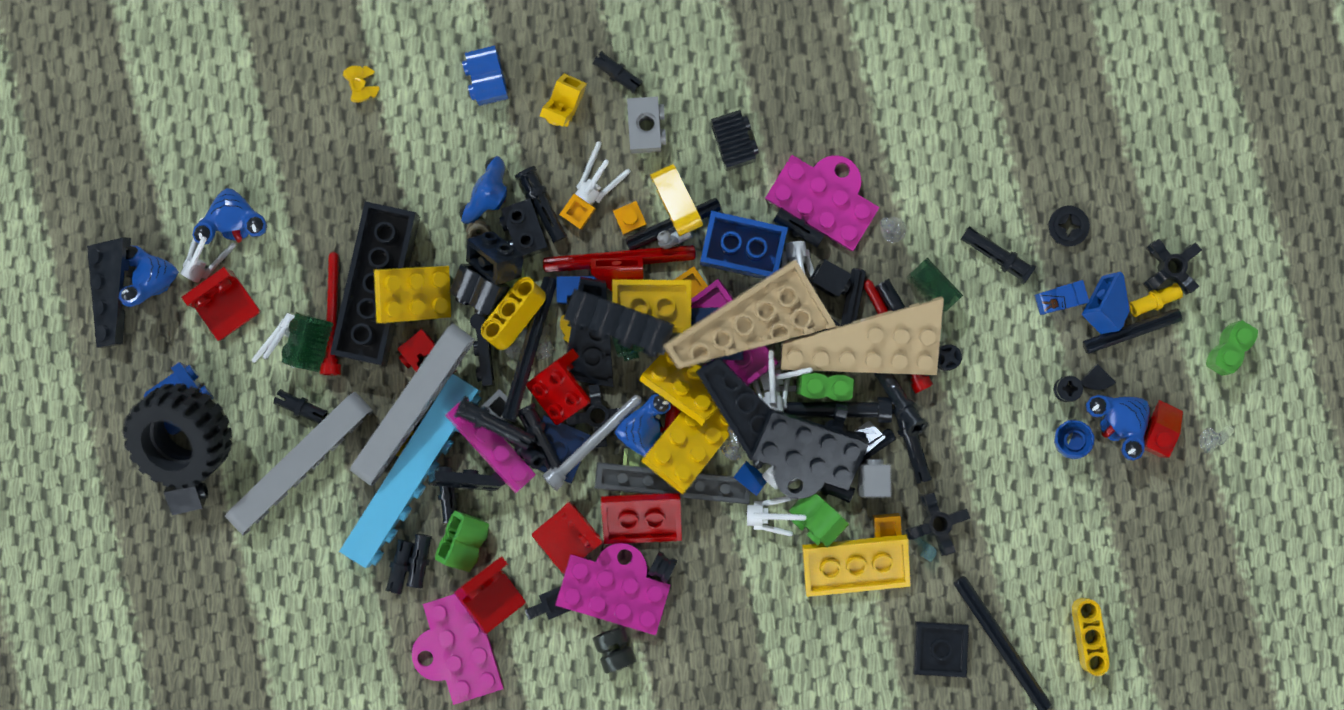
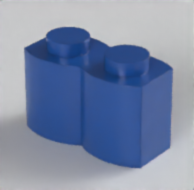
[462,45,509,106]

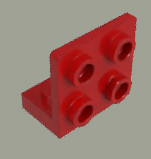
[181,267,261,341]
[526,349,591,425]
[532,501,604,574]
[454,556,526,634]

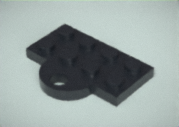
[751,408,869,499]

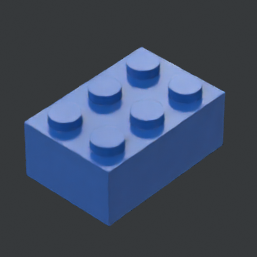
[700,211,788,279]

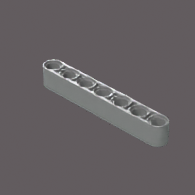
[350,323,475,486]
[225,392,373,535]

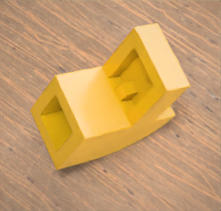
[540,73,587,127]

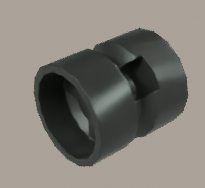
[592,626,637,673]

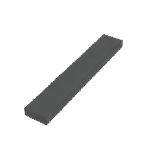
[594,462,751,504]

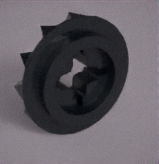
[1047,206,1090,247]

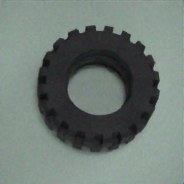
[123,383,232,489]

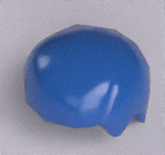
[1054,420,1095,459]

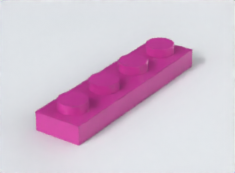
[445,399,536,493]

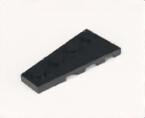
[87,237,131,348]
[567,276,614,387]
[696,357,771,461]

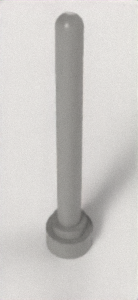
[542,395,642,491]

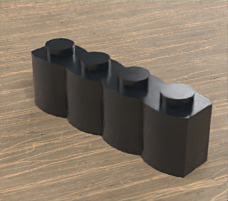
[564,289,675,358]

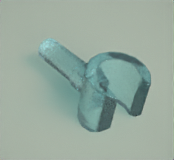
[913,537,937,562]

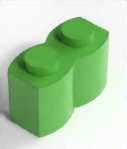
[1206,320,1258,376]
[795,373,854,401]
[789,493,849,547]
[435,511,489,572]

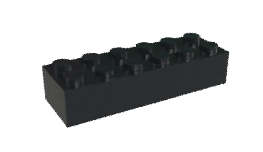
[330,201,420,367]

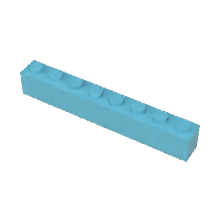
[339,374,482,568]

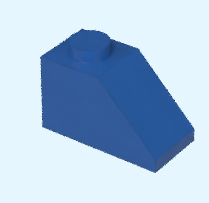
[1082,272,1130,334]

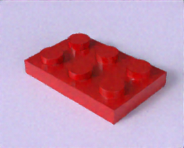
[601,493,682,544]

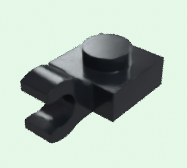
[525,586,571,620]

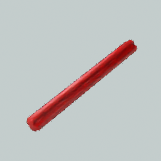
[543,245,696,272]

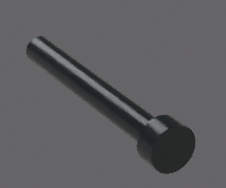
[783,397,892,423]

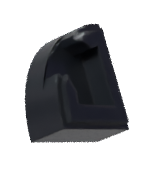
[1080,364,1116,390]

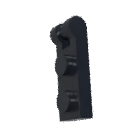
[470,313,495,387]
[428,467,505,491]

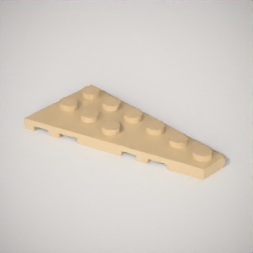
[663,260,837,368]
[780,296,944,375]

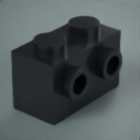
[499,198,549,259]
[466,231,524,285]

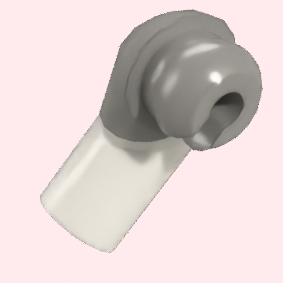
[657,231,692,249]

